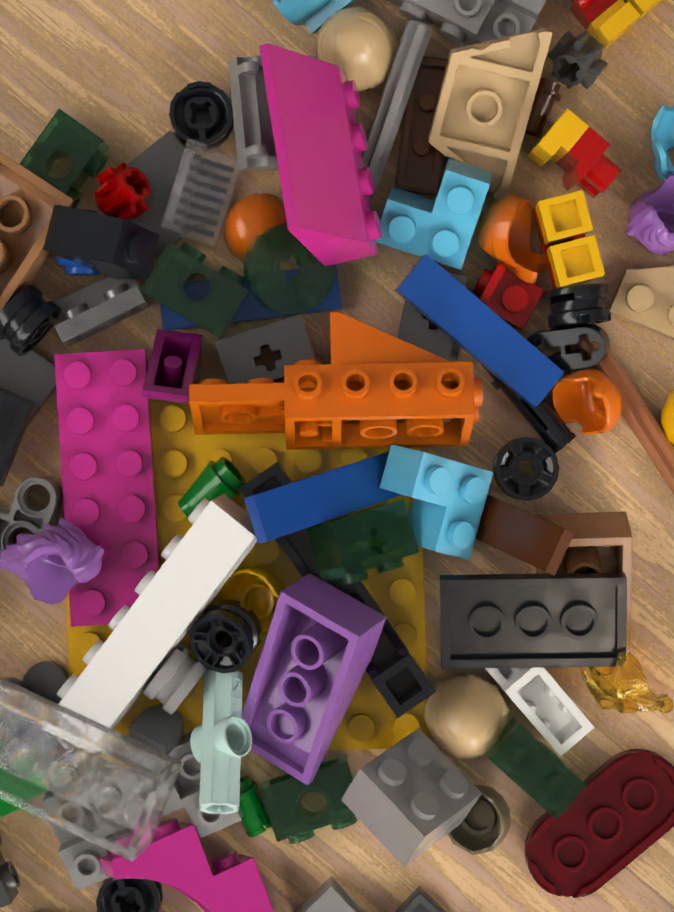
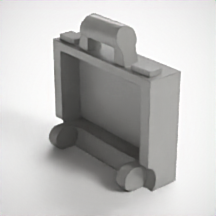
[228,56,318,171]

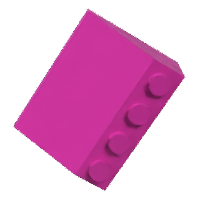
[259,43,382,266]

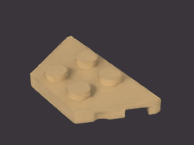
[428,28,553,199]

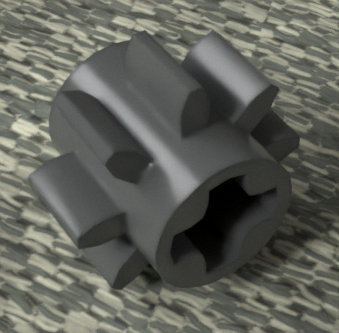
[547,31,608,89]

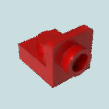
[473,262,544,331]

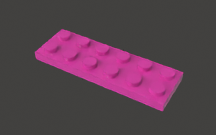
[54,349,160,627]

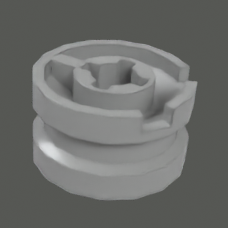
[142,642,207,715]

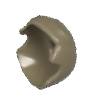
[448,785,511,855]

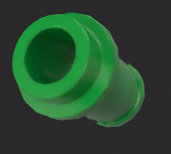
[239,776,274,837]

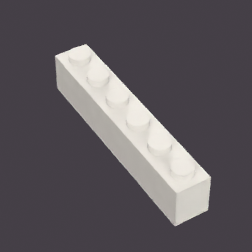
[52,494,257,748]

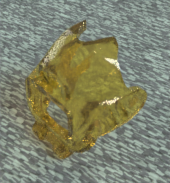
[580,652,673,713]

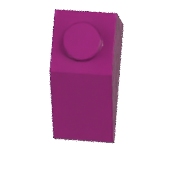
[142,329,203,404]

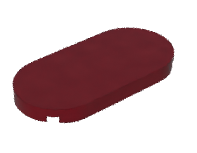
[525,749,674,898]

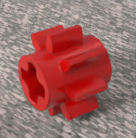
[94,162,152,220]

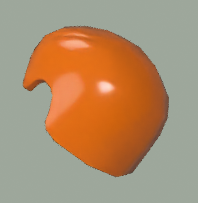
[223,192,293,265]
[552,368,622,435]

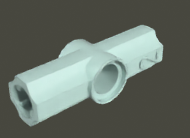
[190,670,252,814]

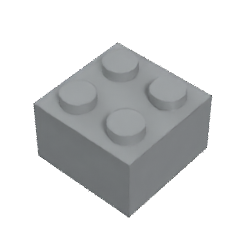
[341,728,482,867]

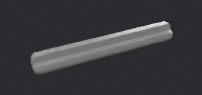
[361,20,432,197]

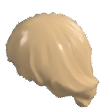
[317,6,401,92]
[424,674,509,759]

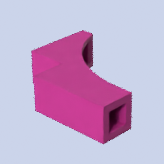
[99,818,274,912]

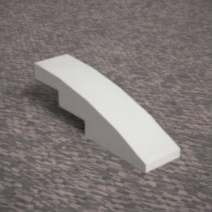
[438,611,595,757]

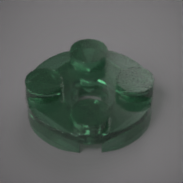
[243,222,336,314]

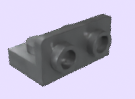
[54,276,150,346]

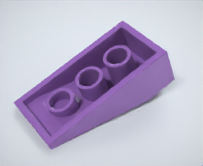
[242,573,386,786]

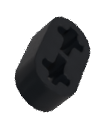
[526,324,610,371]

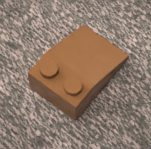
[0,152,75,312]
[535,511,632,656]

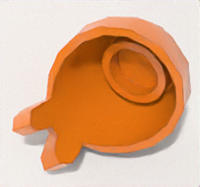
[477,195,546,283]

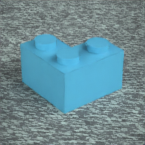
[376,158,492,270]
[379,444,493,560]

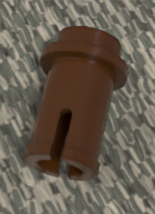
[525,77,561,138]

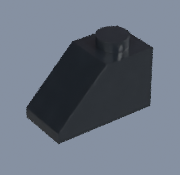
[43,205,159,279]

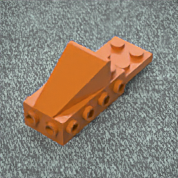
[189,312,483,450]

